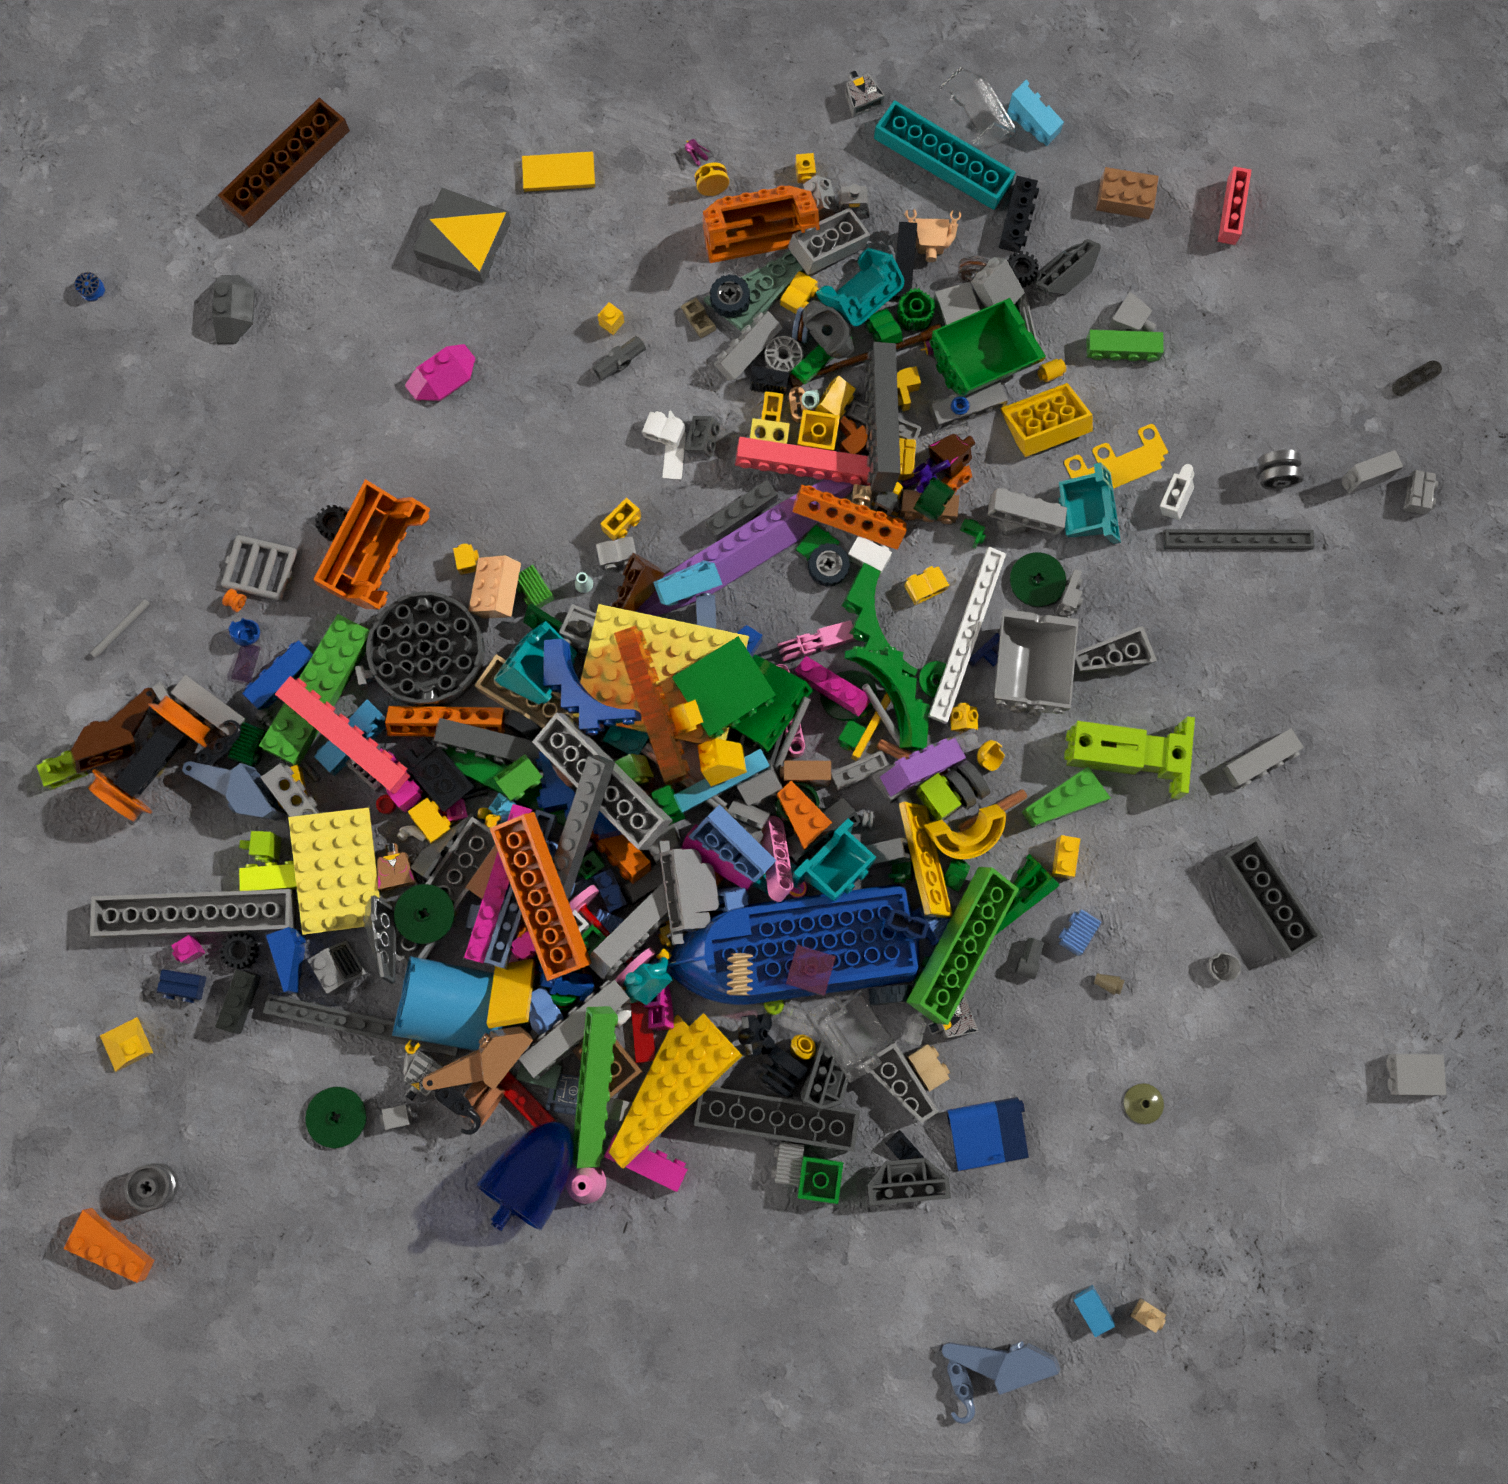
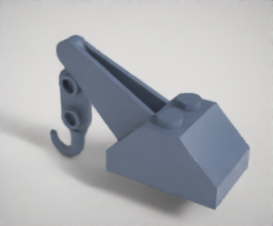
[942,1341,1061,1424]

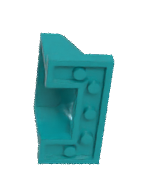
[1058,462,1121,544]
[792,818,876,901]

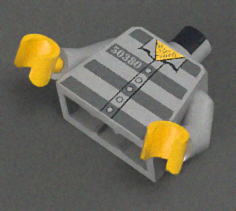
[403,1040,444,1102]

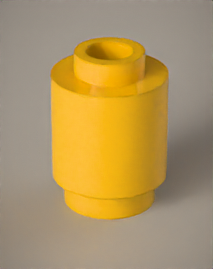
[1037,359,1066,383]

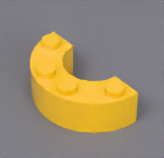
[924,804,1006,859]

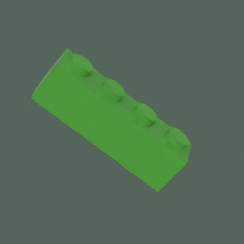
[1086,330,1164,362]

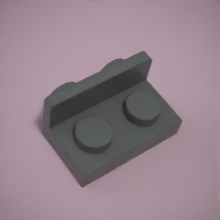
[684,416,720,458]

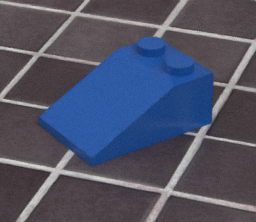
[266,927,306,994]

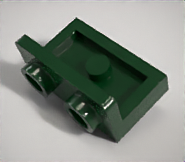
[523,603,563,634]

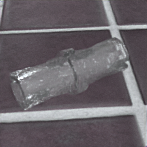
[931,421,970,443]

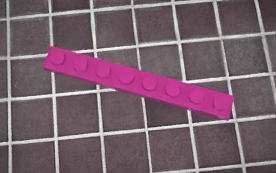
[464,804,532,964]

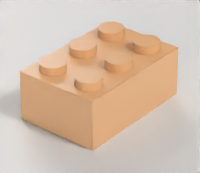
[468,555,521,619]

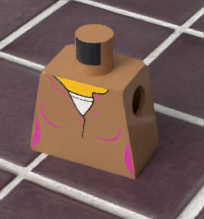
[377,843,419,892]

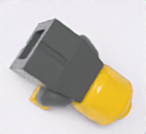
[871,482,903,517]

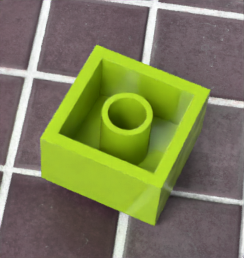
[915,773,961,821]

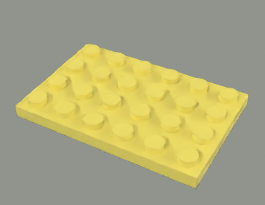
[288,807,380,935]

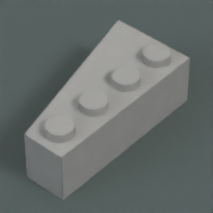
[1074,626,1157,674]

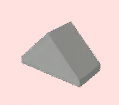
[606,1098,633,1122]

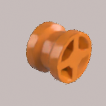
[222,588,246,612]

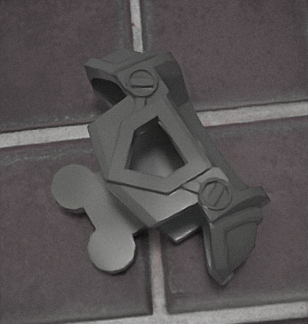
[803,300,854,359]

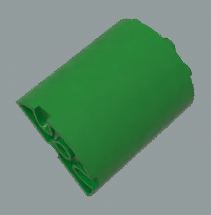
[930,298,1046,396]

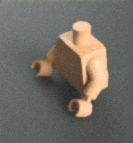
[904,209,961,262]

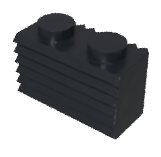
[750,366,789,397]

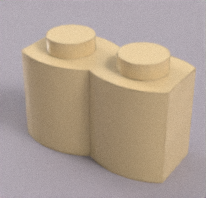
[907,1044,950,1092]

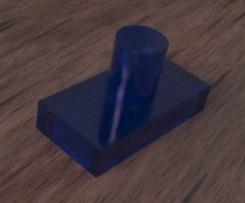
[968,633,1000,667]

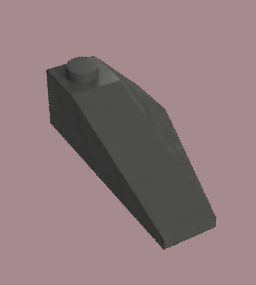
[363,895,396,984]

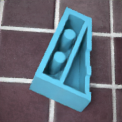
[1007,80,1064,146]

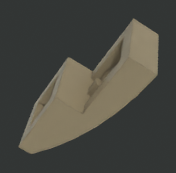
[681,298,716,338]

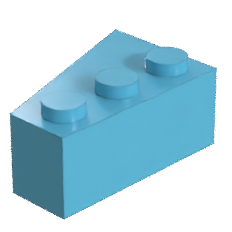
[653,560,723,606]

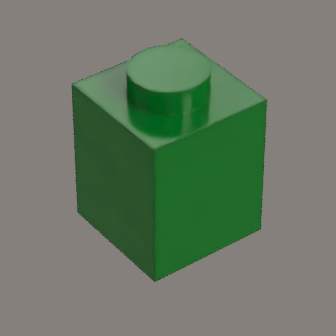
[837,721,866,752]

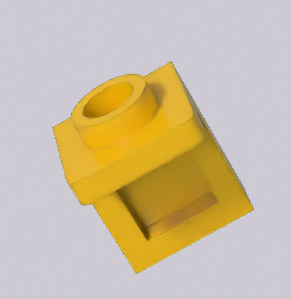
[658,920,671,948]

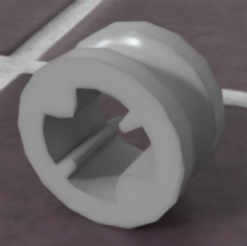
[862,811,873,829]

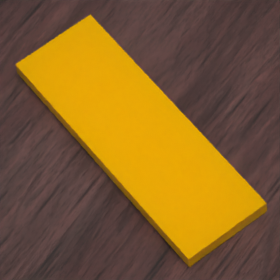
[899,802,953,919]

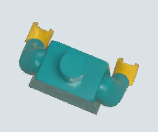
[623,948,672,1005]

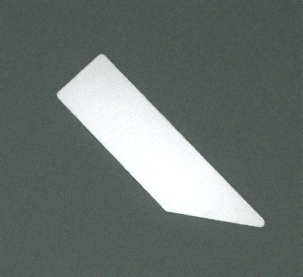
[662,411,686,479]

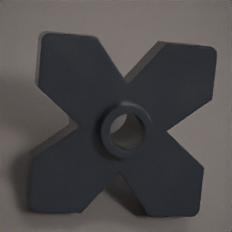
[738,1013,775,1057]

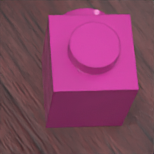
[171,935,206,964]

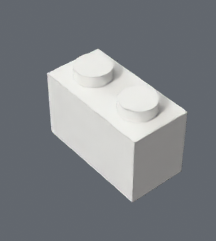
[848,536,892,577]

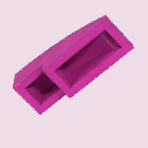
[644,985,674,1031]

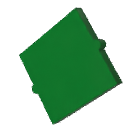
[796,525,840,561]

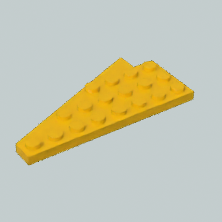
[609,1013,743,1169]

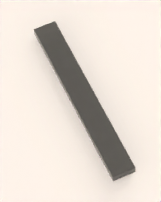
[1163,529,1315,550]

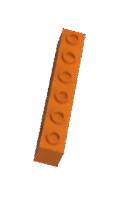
[792,484,907,550]
[385,706,505,737]

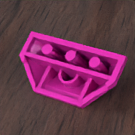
[405,344,476,401]

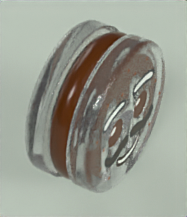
[957,256,989,285]

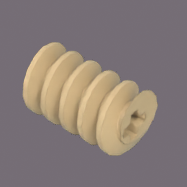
[727,953,753,996]

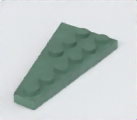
[704,251,804,331]

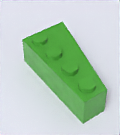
[1021,767,1111,828]

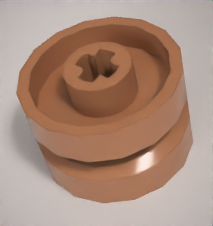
[461,1081,505,1128]

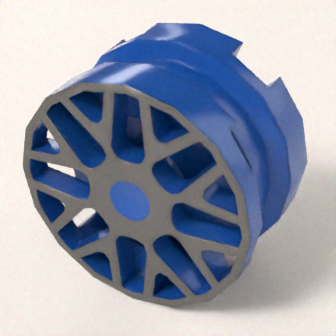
[74,272,105,301]

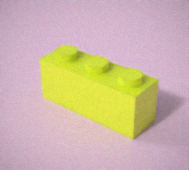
[239,861,297,891]

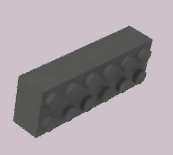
[1218,836,1323,959]

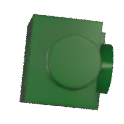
[578,847,605,880]

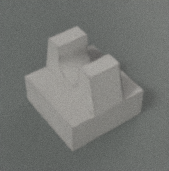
[355,665,376,690]

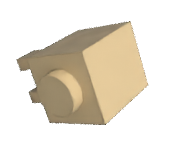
[1130,1298,1166,1333]

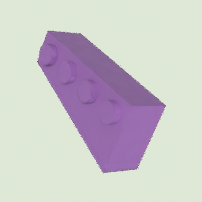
[880,738,966,797]

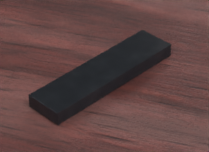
[893,222,917,297]

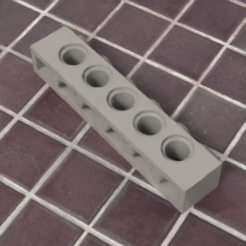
[260,763,324,817]

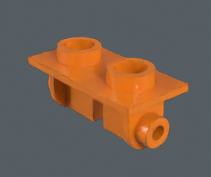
[941,465,972,494]

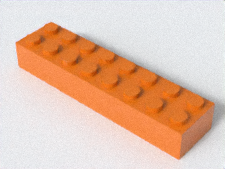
[490,812,592,981]

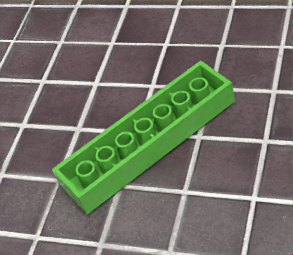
[259,614,370,766]
[907,867,1019,1025]

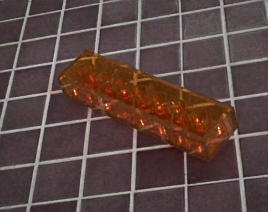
[614,626,691,785]

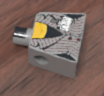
[845,71,885,117]
[836,184,870,218]
[928,996,978,1038]

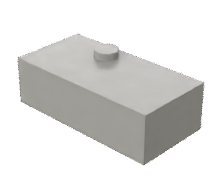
[788,208,870,275]

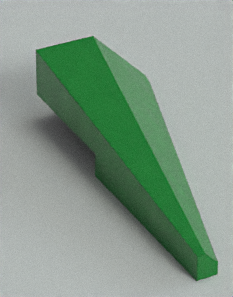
[995,854,1060,935]

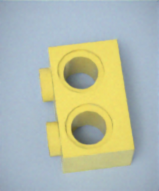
[750,418,790,444]

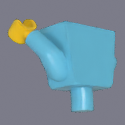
[477,793,517,828]

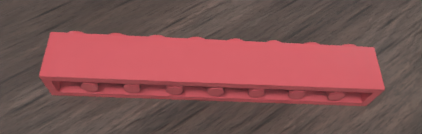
[735,437,870,486]
[275,676,410,794]

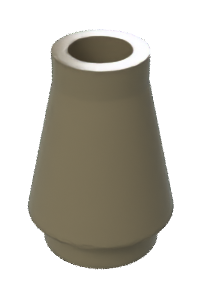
[1094,973,1125,995]

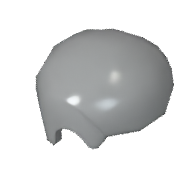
[1208,952,1241,982]

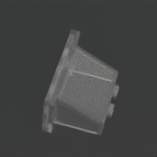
[806,990,894,1083]

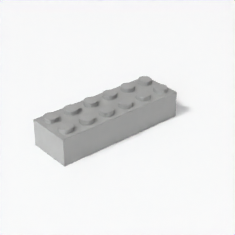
[589,882,669,979]
[519,980,631,1080]

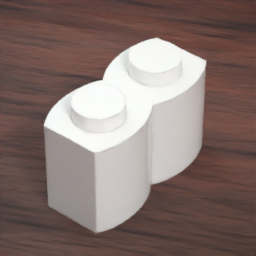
[642,411,685,448]

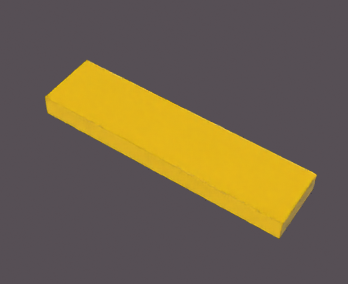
[851,692,891,761]

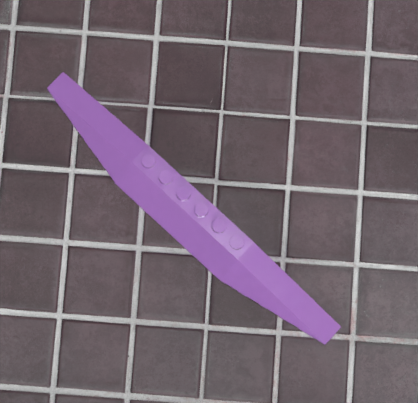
[635,479,854,616]

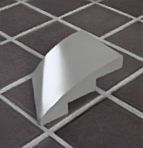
[727,798,772,830]

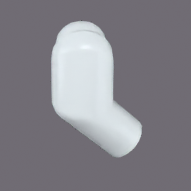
[397,825,426,842]
[617,1003,631,1026]

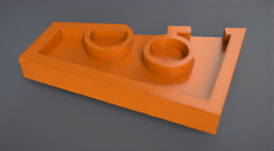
[777,781,832,850]

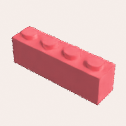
[1217,166,1251,245]

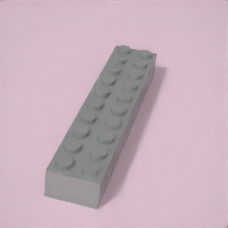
[90,889,296,938]

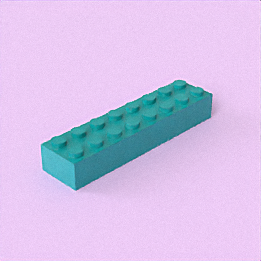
[874,100,1016,210]

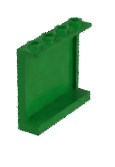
[672,636,776,739]
[730,654,813,752]

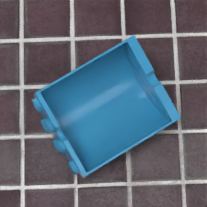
[392,956,503,1051]

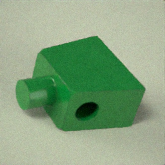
[651,785,685,826]

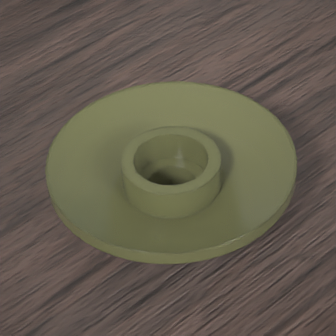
[1124,1084,1164,1124]

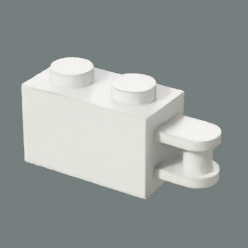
[1160,464,1194,520]

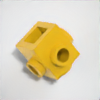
[950,703,978,733]

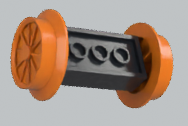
[88,696,211,821]

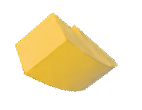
[759,392,784,440]

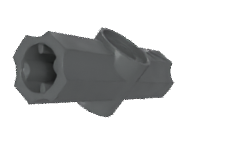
[593,336,646,381]

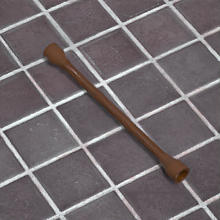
[789,324,941,388]

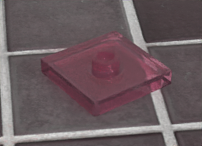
[785,945,836,996]

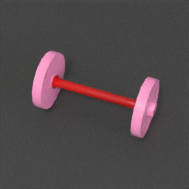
[569,885,656,987]

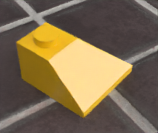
[100,1017,153,1072]

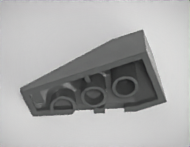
[411,814,478,880]

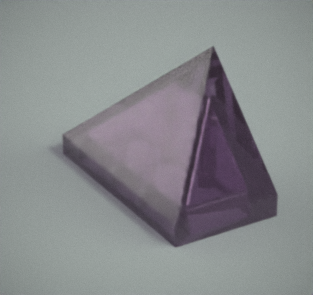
[231,645,261,683]

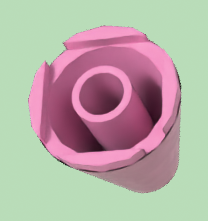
[566,1166,606,1204]

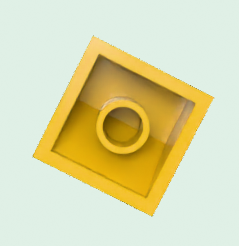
[797,409,840,451]
[697,738,747,787]

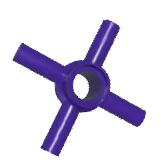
[900,458,950,493]

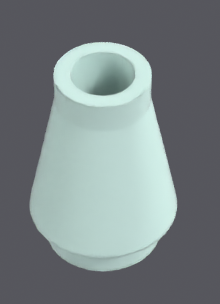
[802,390,821,409]
[575,572,593,593]

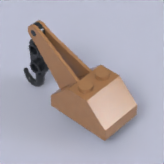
[422,1026,533,1135]

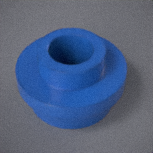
[951,397,970,415]

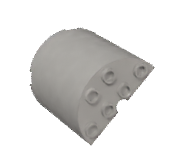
[994,609,1079,716]

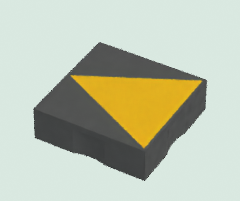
[413,188,511,284]

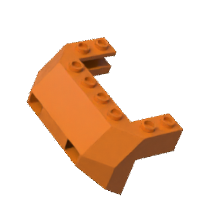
[703,186,820,263]
[313,479,430,610]

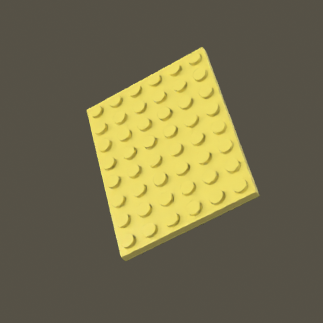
[572,604,749,744]

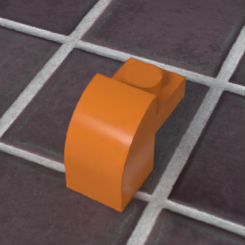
[838,416,867,455]

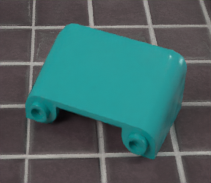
[816,248,904,326]
[493,621,578,704]

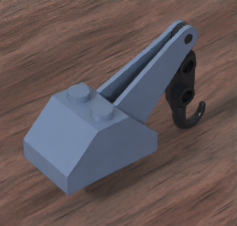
[182,720,286,821]

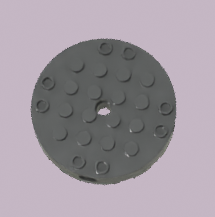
[366,592,485,707]

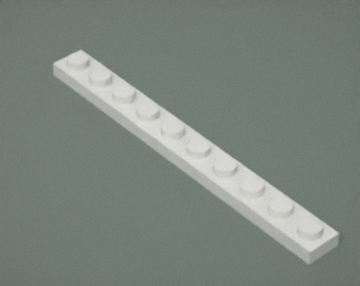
[928,547,1006,724]

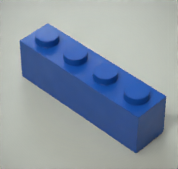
[242,640,313,710]

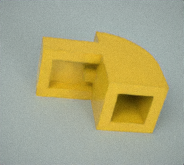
[897,366,921,412]

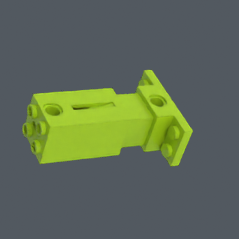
[1064,716,1195,800]

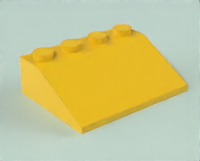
[1001,383,1093,457]

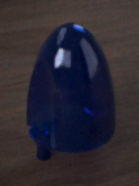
[476,1121,574,1232]

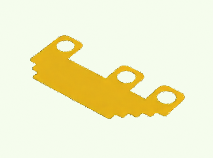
[1064,424,1168,489]

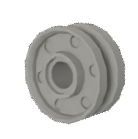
[764,336,803,375]

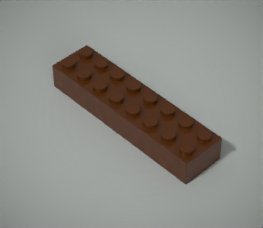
[218,97,350,228]

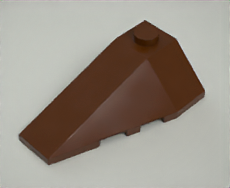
[611,553,665,612]

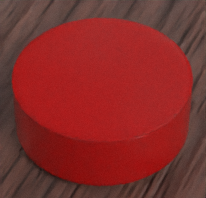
[376,795,396,815]

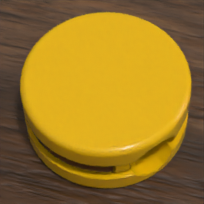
[694,162,730,196]

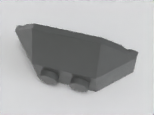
[1036,239,1101,295]
[212,275,255,344]
[800,1033,852,1111]
[868,1158,951,1206]

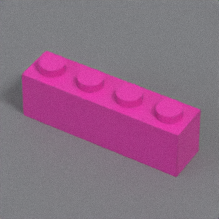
[794,656,870,717]
[681,824,753,891]
[604,1134,688,1192]

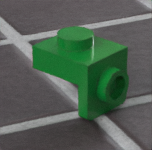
[960,518,986,549]
[944,858,970,892]
[888,861,913,883]

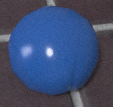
[228,618,261,646]

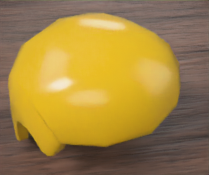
[977,740,1005,772]

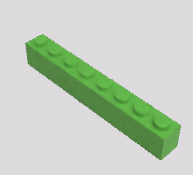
[571,1006,618,1168]

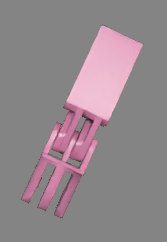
[777,620,856,661]

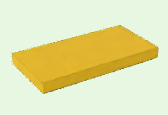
[522,152,595,192]
[487,959,535,1028]

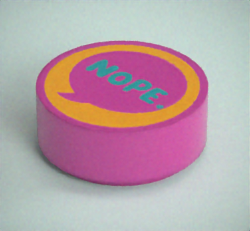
[789,882,807,898]

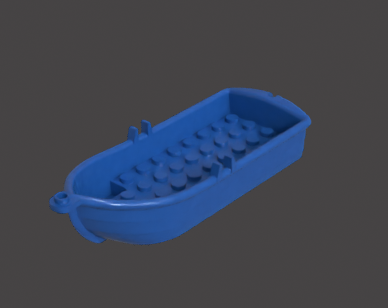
[651,884,919,1005]

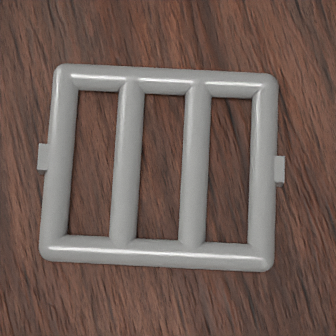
[221,535,297,601]

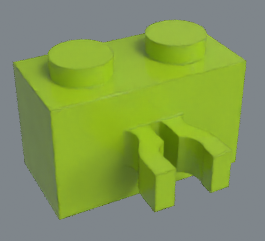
[36,750,88,790]
[239,831,281,863]

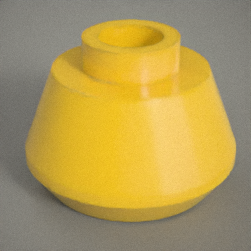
[790,1034,816,1061]

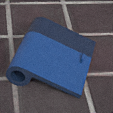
[946,1097,1029,1171]

